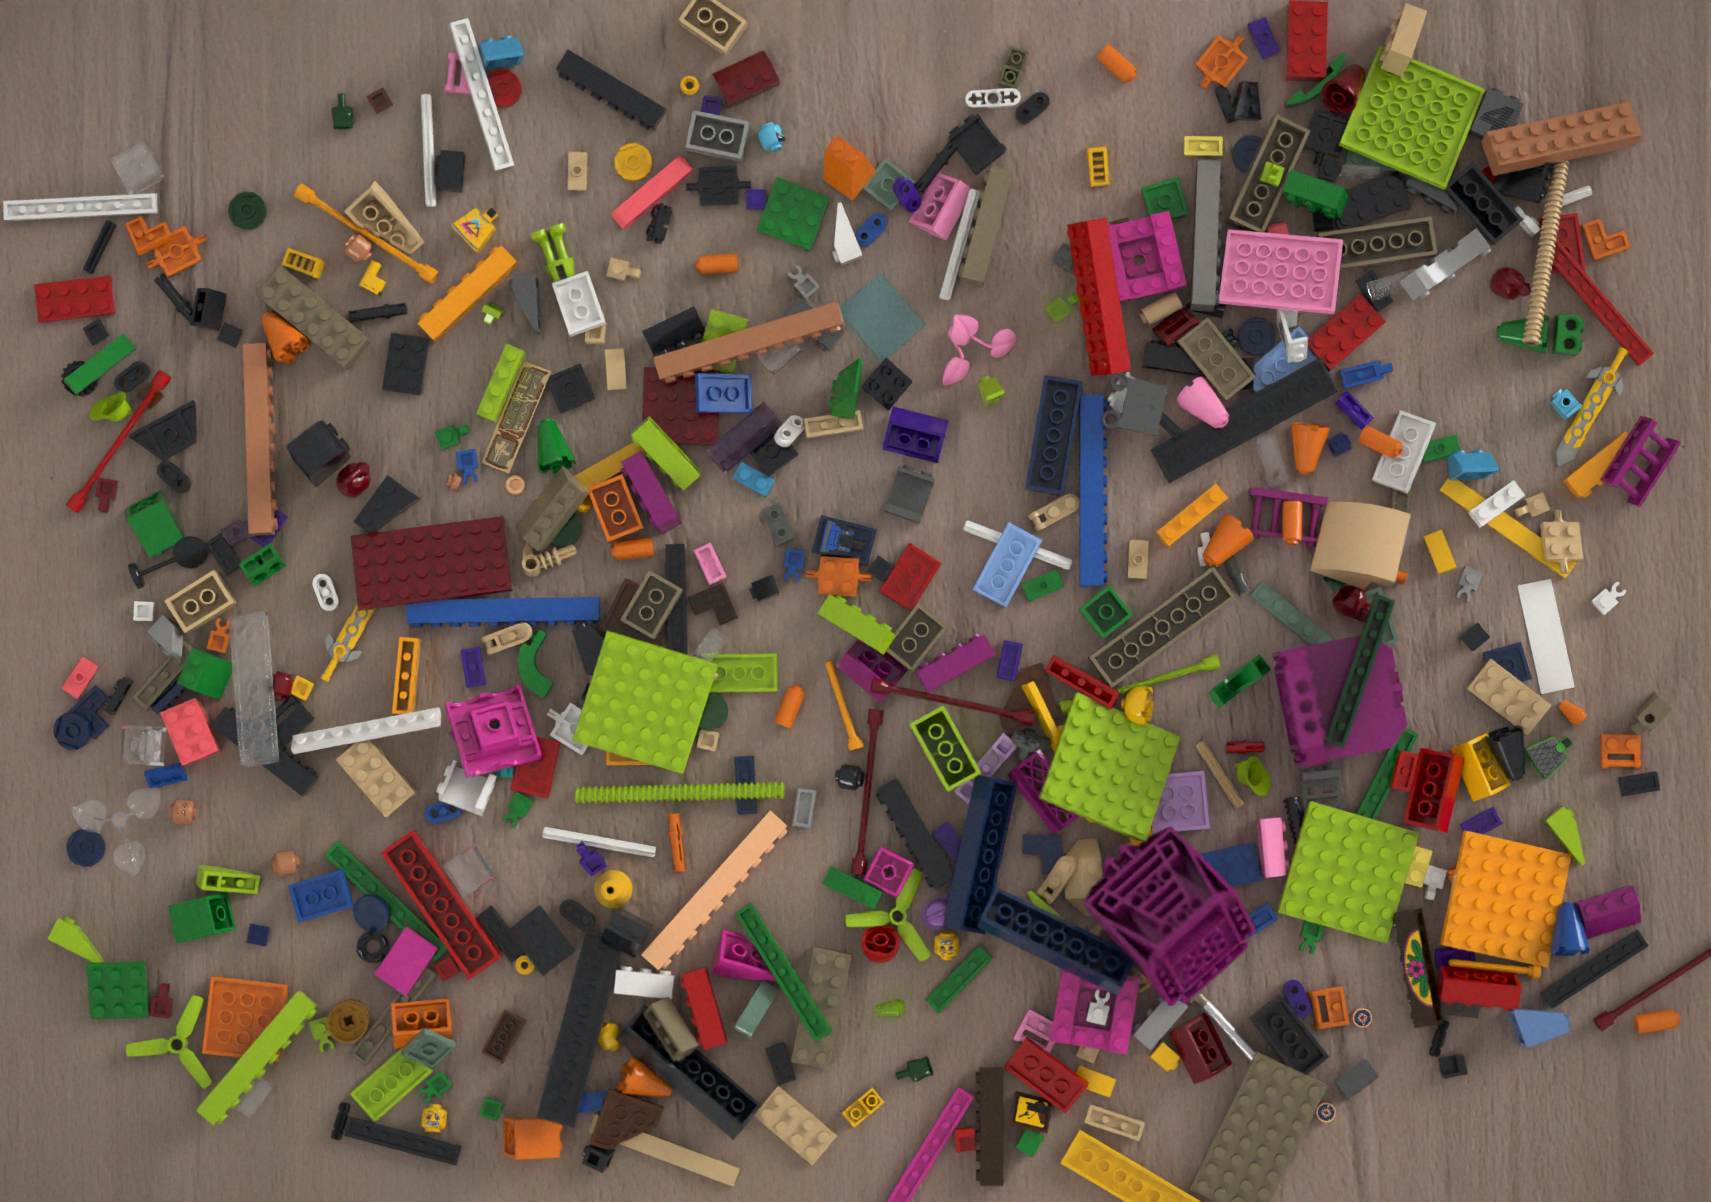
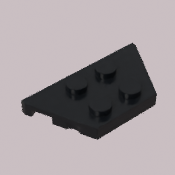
[128,400,197,461]

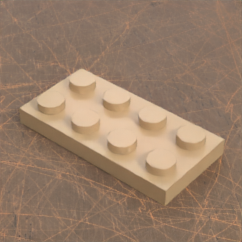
[1466,658,1552,735]
[754,1085,837,1166]

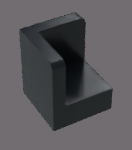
[1458,623,1490,651]
[1438,1054,1468,1079]

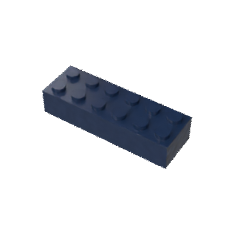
[1025,375,1083,496]

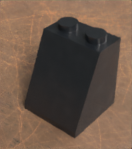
[572,623,604,676]
[601,907,653,958]

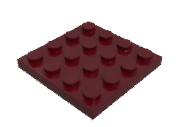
[642,367,721,446]

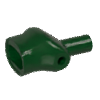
[332,93,353,129]
[896,1056,933,1082]

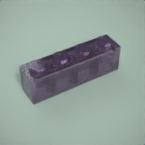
[705,402,783,474]

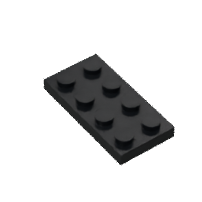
[1334,171,1411,230]

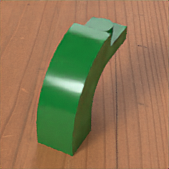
[518,630,555,699]
[1208,654,1271,708]

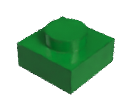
[479,1096,504,1121]

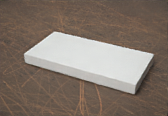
[1372,410,1436,494]

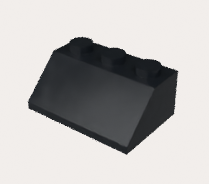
[642,306,705,357]
[508,905,575,976]

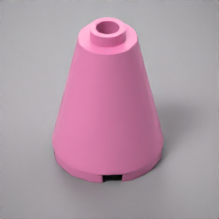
[1177,377,1229,428]

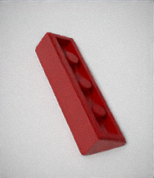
[1044,655,1120,709]

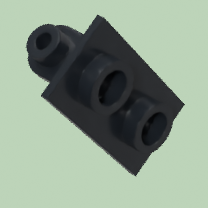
[646,203,672,244]

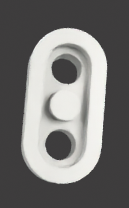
[774,415,804,447]
[312,574,339,611]

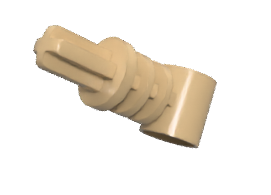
[522,542,577,578]

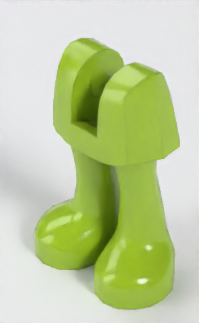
[530,223,574,283]

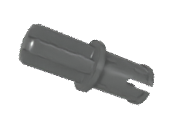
[1225,556,1251,594]

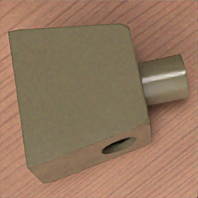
[1630,692,1673,736]

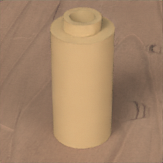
[1139,291,1183,326]

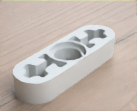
[965,88,1021,109]

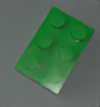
[1282,170,1349,219]

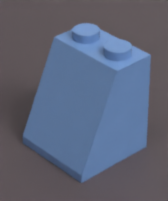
[1507,1008,1571,1048]

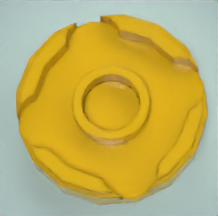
[614,143,652,182]

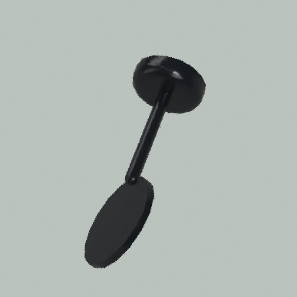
[128,536,208,589]

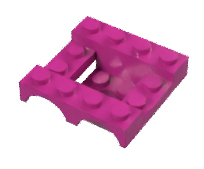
[1108,211,1187,303]
[445,684,542,778]
[1049,969,1140,1055]

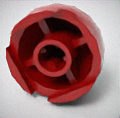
[861,925,900,964]

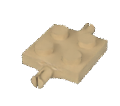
[1540,509,1583,574]

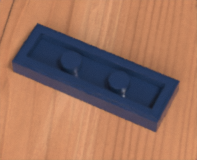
[735,756,757,815]

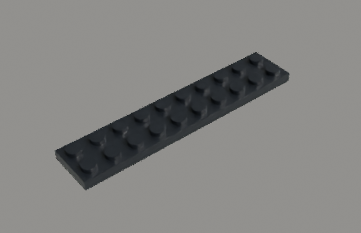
[1151,358,1338,483]
[536,929,621,1128]

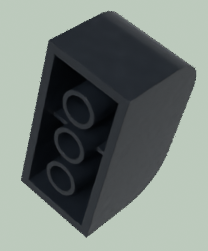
[286,420,351,488]

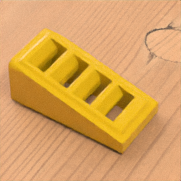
[1086,146,1110,187]
[281,248,326,279]

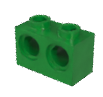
[1552,314,1584,356]
[239,543,287,587]

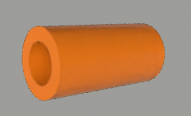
[1096,44,1138,83]
[695,253,739,275]
[1359,426,1403,459]
[1282,501,1302,546]
[611,537,655,561]
[774,684,805,729]
[1634,1009,1680,1034]

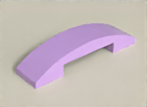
[954,733,1017,804]

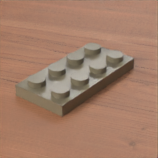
[1177,317,1256,401]

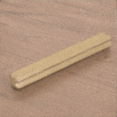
[1196,741,1244,809]

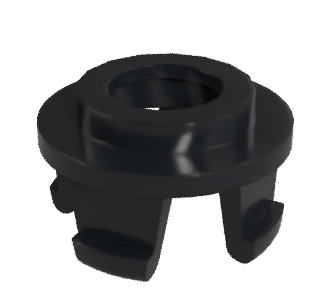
[356,932,389,963]

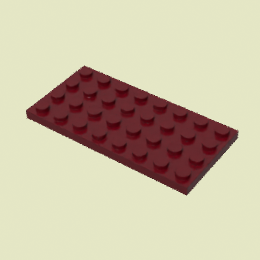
[351,516,512,611]

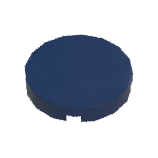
[1232,135,1262,173]
[1237,317,1276,356]
[53,712,92,750]
[66,828,106,867]
[353,894,391,932]

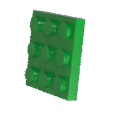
[757,177,830,251]
[86,961,150,1019]

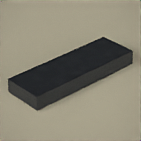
[476,905,524,963]

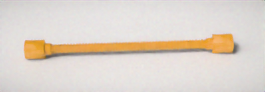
[294,183,439,284]

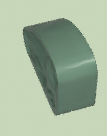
[733,980,780,1039]

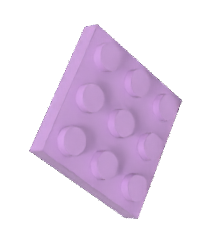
[1151,771,1210,833]

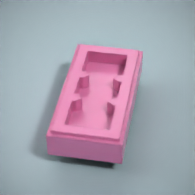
[693,542,727,585]

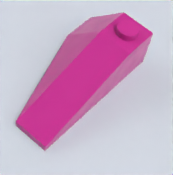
[712,929,794,982]

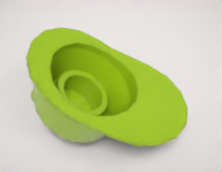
[89,391,132,422]
[1234,755,1271,796]

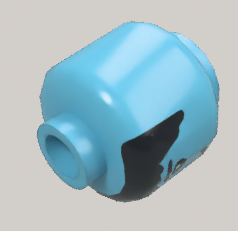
[757,122,785,152]

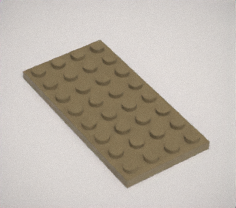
[1190,1051,1327,1202]

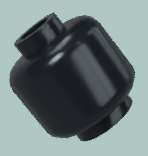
[835,764,865,791]

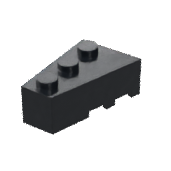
[353,475,421,533]

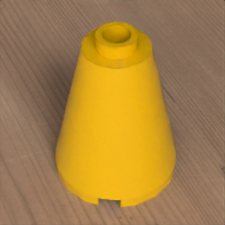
[594,870,633,908]

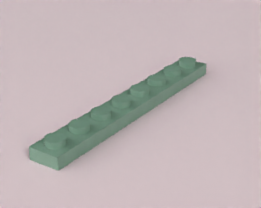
[1250,581,1335,645]

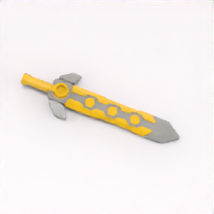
[1556,347,1628,466]
[320,604,375,682]

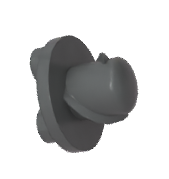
[1011,728,1051,763]

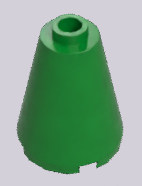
[1496,315,1549,354]
[537,419,576,474]

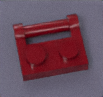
[1152,308,1199,347]

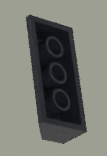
[1445,162,1523,245]

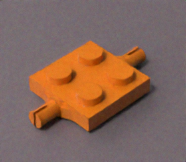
[1195,34,1249,89]
[146,226,207,278]
[806,555,872,597]

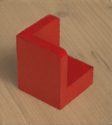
[954,1127,975,1153]

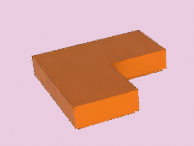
[125,215,173,256]
[1581,218,1630,261]

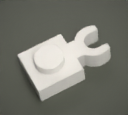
[1515,206,1540,237]
[1590,582,1626,615]
[1086,990,1110,1026]

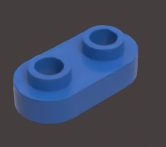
[855,213,887,247]
[424,802,463,824]

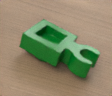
[503,792,534,828]
[1299,920,1324,954]
[417,1070,453,1104]

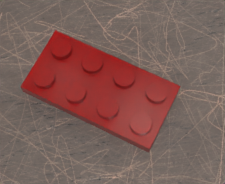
[34,275,116,323]
[1307,293,1386,371]
[1003,1037,1089,1114]

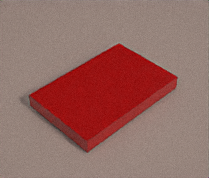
[1539,213,1586,275]
[879,543,942,612]
[510,737,561,798]

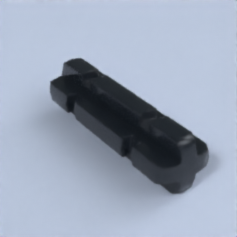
[1429,1020,1449,1057]
[331,1102,351,1140]

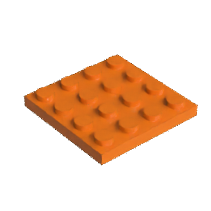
[202,976,289,1062]

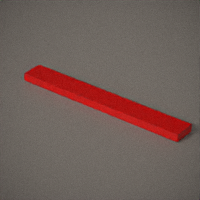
[1552,239,1654,366]

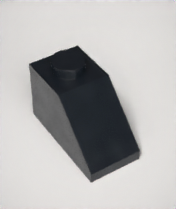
[749,574,780,602]

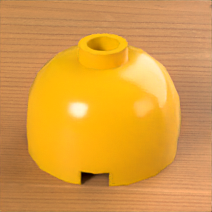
[1121,686,1153,725]

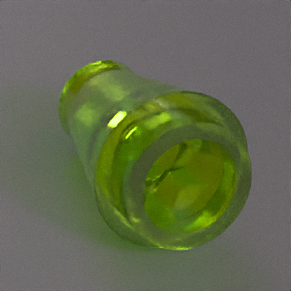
[876,998,905,1017]

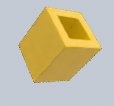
[1149,1041,1180,1072]

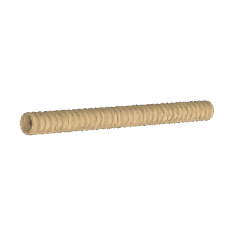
[1522,160,1570,346]

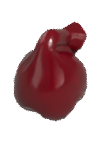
[1490,267,1531,300]
[336,462,371,498]
[1332,585,1371,622]

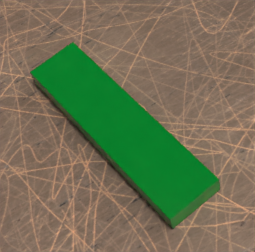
[64,333,136,395]
[925,945,993,1013]

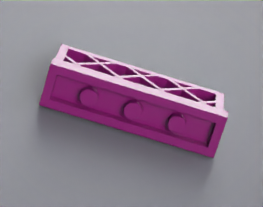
[1007,749,1079,835]

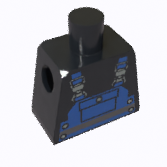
[819,518,866,557]

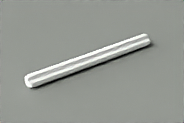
[421,94,436,207]
[939,189,980,300]
[963,520,1072,570]
[542,827,656,858]

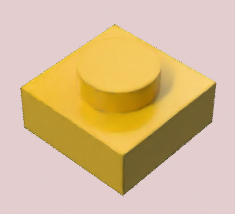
[291,675,315,701]

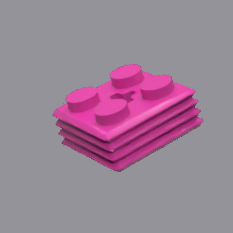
[863,847,914,898]

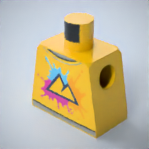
[451,207,498,254]

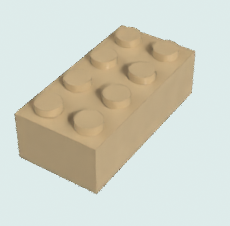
[336,739,418,818]

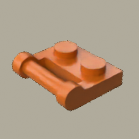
[1600,734,1641,770]
[1308,986,1349,1030]

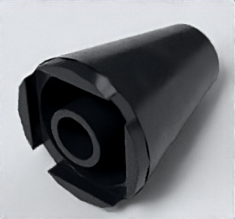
[1485,725,1525,781]

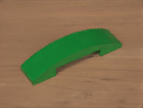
[1284,52,1346,108]

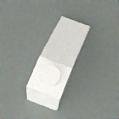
[832,202,862,266]

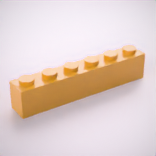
[417,245,519,342]

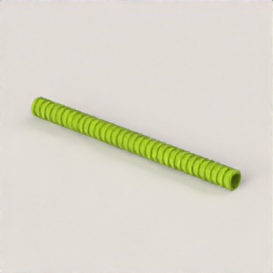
[575,782,785,804]

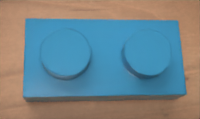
[732,461,775,497]

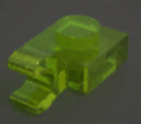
[1045,293,1079,323]

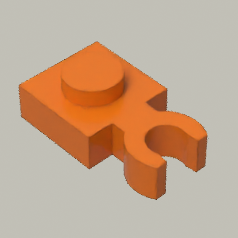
[206,618,231,653]

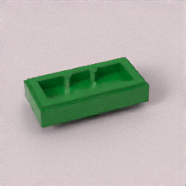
[1422,434,1461,462]
[1021,569,1064,602]

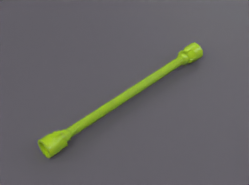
[1059,653,1221,717]

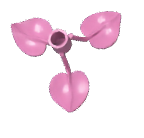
[942,315,1017,386]

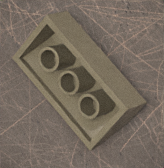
[517,466,591,551]

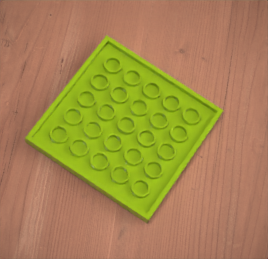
[1338,45,1485,190]
[572,630,718,774]
[1039,692,1181,842]
[1277,801,1419,944]

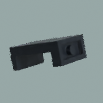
[948,113,1007,175]
[1494,163,1553,204]

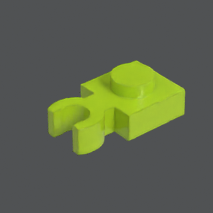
[309,1016,335,1052]

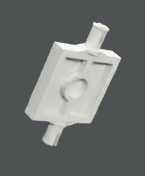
[547,703,589,756]

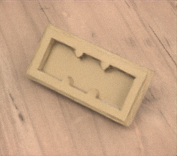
[568,152,588,191]
[1127,540,1149,579]

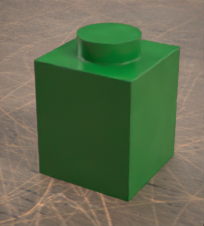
[1015,1129,1044,1157]

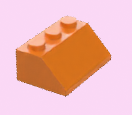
[391,998,452,1049]

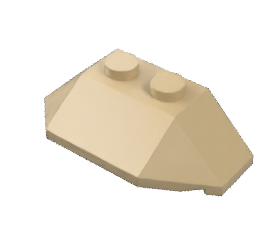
[1064,838,1103,916]

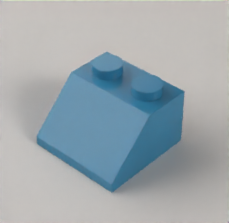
[478,36,524,70]
[1447,450,1499,480]

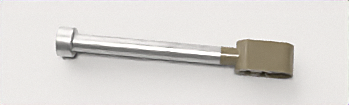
[1189,988,1256,1061]

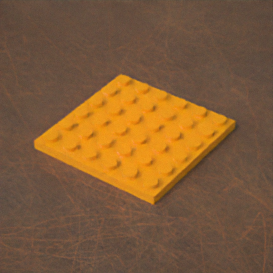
[1440,831,1572,968]

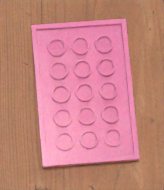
[1219,229,1343,314]

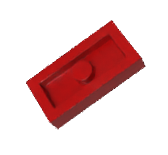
[1389,750,1419,792]

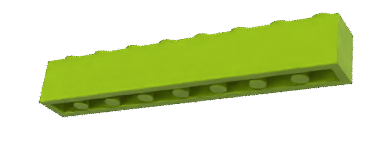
[196,990,318,1126]

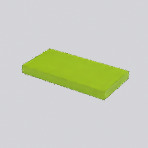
[701,653,778,693]
[350,1048,433,1123]

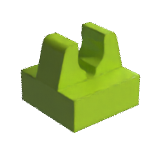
[1260,162,1285,187]
[482,302,505,325]

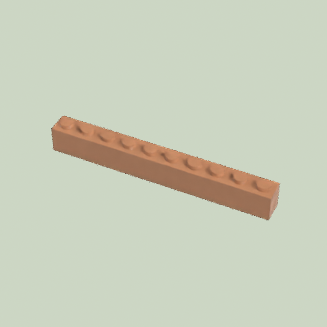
[653,302,845,383]
[243,343,278,536]

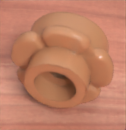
[446,473,461,491]

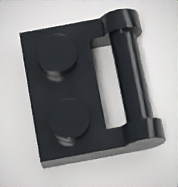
[263,694,315,745]

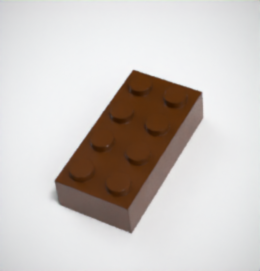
[481,1009,527,1064]

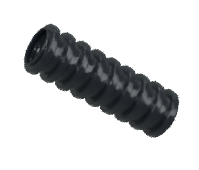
[1283,796,1304,849]

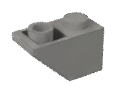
[147,614,183,660]

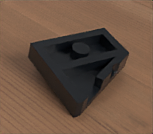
[1230,81,1262,121]

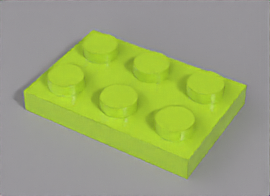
[702,309,748,374]

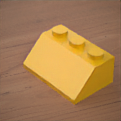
[1450,732,1511,802]

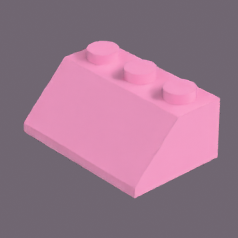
[909,173,971,240]
[1256,817,1289,878]

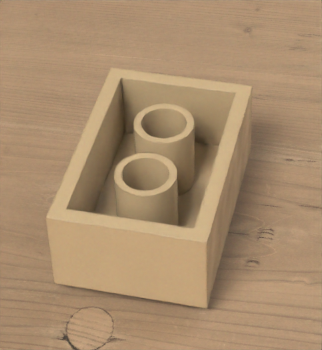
[678,0,748,57]
[1380,3,1427,77]
[164,570,238,634]

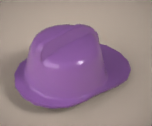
[921,893,950,931]

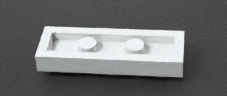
[1468,480,1525,528]

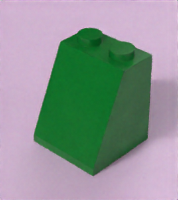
[126,490,184,557]
[177,648,236,700]
[168,892,236,943]

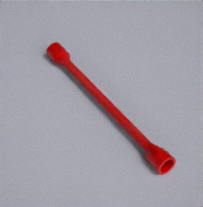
[66,369,172,513]

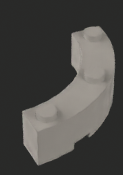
[1400,227,1494,300]

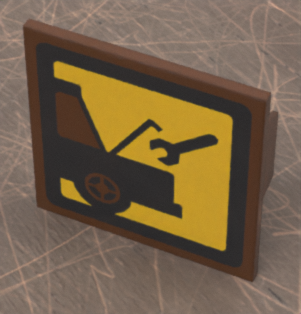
[1010,1091,1053,1134]

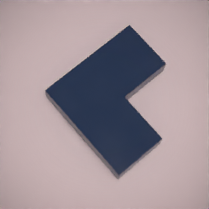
[68,685,110,739]
[1023,835,1062,874]

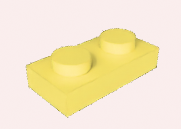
[1184,136,1223,157]
[1405,846,1433,888]

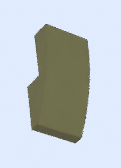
[998,46,1029,88]

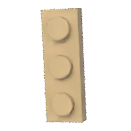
[803,410,863,439]
[1084,1104,1145,1141]

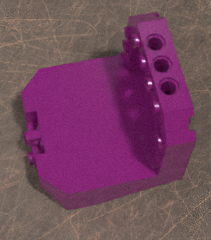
[1272,636,1408,768]
[1084,826,1256,1006]

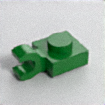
[434,425,471,450]

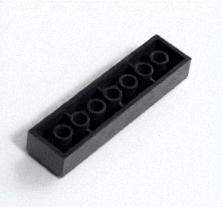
[615,1004,762,1140]

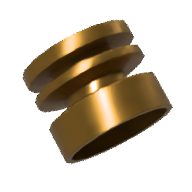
[327,998,371,1043]

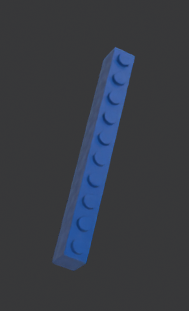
[1079,394,1107,587]
[406,597,600,628]

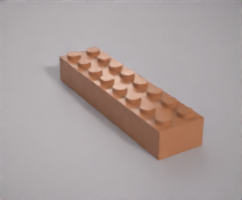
[1481,102,1642,176]

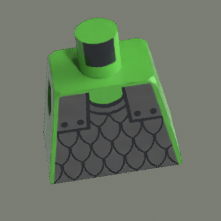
[1524,736,1572,780]

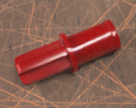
[1226,740,1265,755]

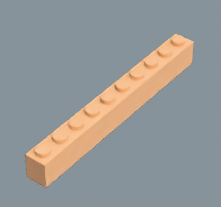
[641,810,788,970]

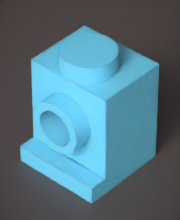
[1549,389,1582,420]

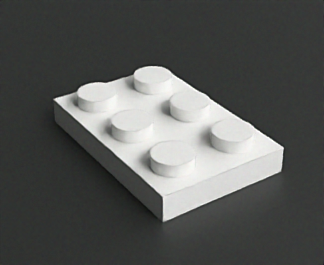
[552,271,606,337]

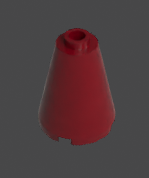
[1321,64,1366,114]

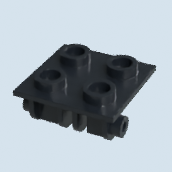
[862,358,913,411]

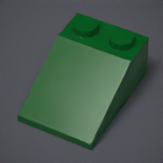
[829,358,863,419]

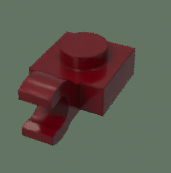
[95,477,119,513]
[150,983,173,1019]

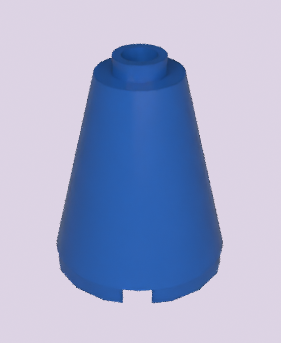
[1550,902,1590,956]

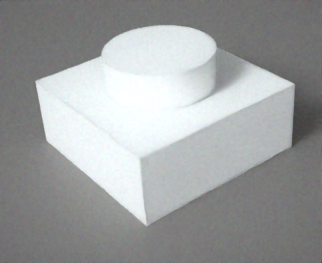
[133,601,155,621]

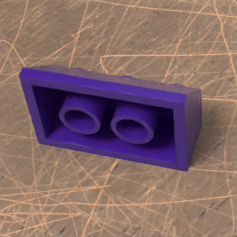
[882,407,949,463]

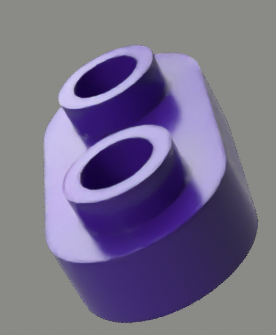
[893,177,921,212]
[1283,980,1311,1017]

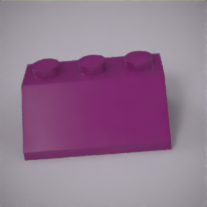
[836,640,908,703]
[1574,885,1641,939]

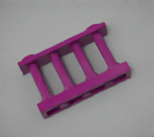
[1600,416,1681,507]
[1249,487,1328,547]

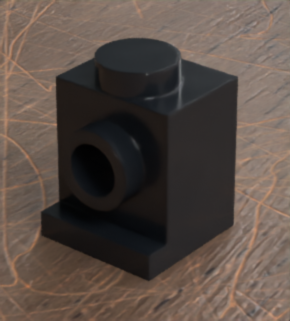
[582,1144,615,1173]

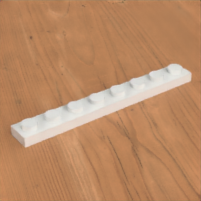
[449,18,514,171]
[3,193,158,221]
[291,707,442,754]

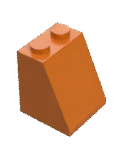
[823,135,876,201]
[503,1117,562,1160]

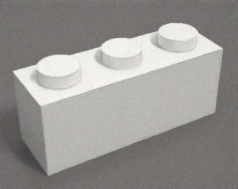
[614,966,675,999]

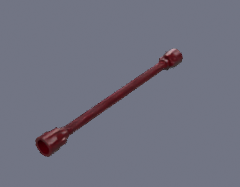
[870,677,1035,726]
[851,709,884,875]
[1593,948,1711,1032]

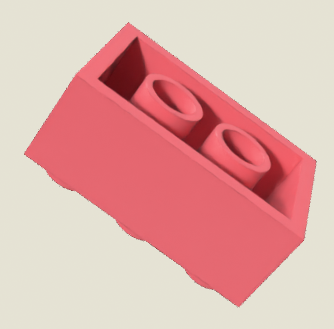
[160,697,222,766]

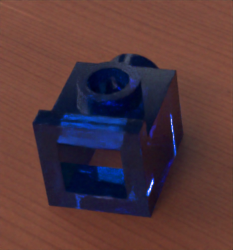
[1326,432,1351,458]

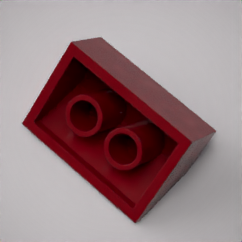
[712,50,780,109]
[1169,1013,1232,1084]

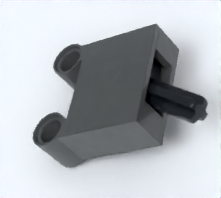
[1102,373,1183,439]

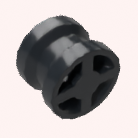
[1222,328,1239,346]

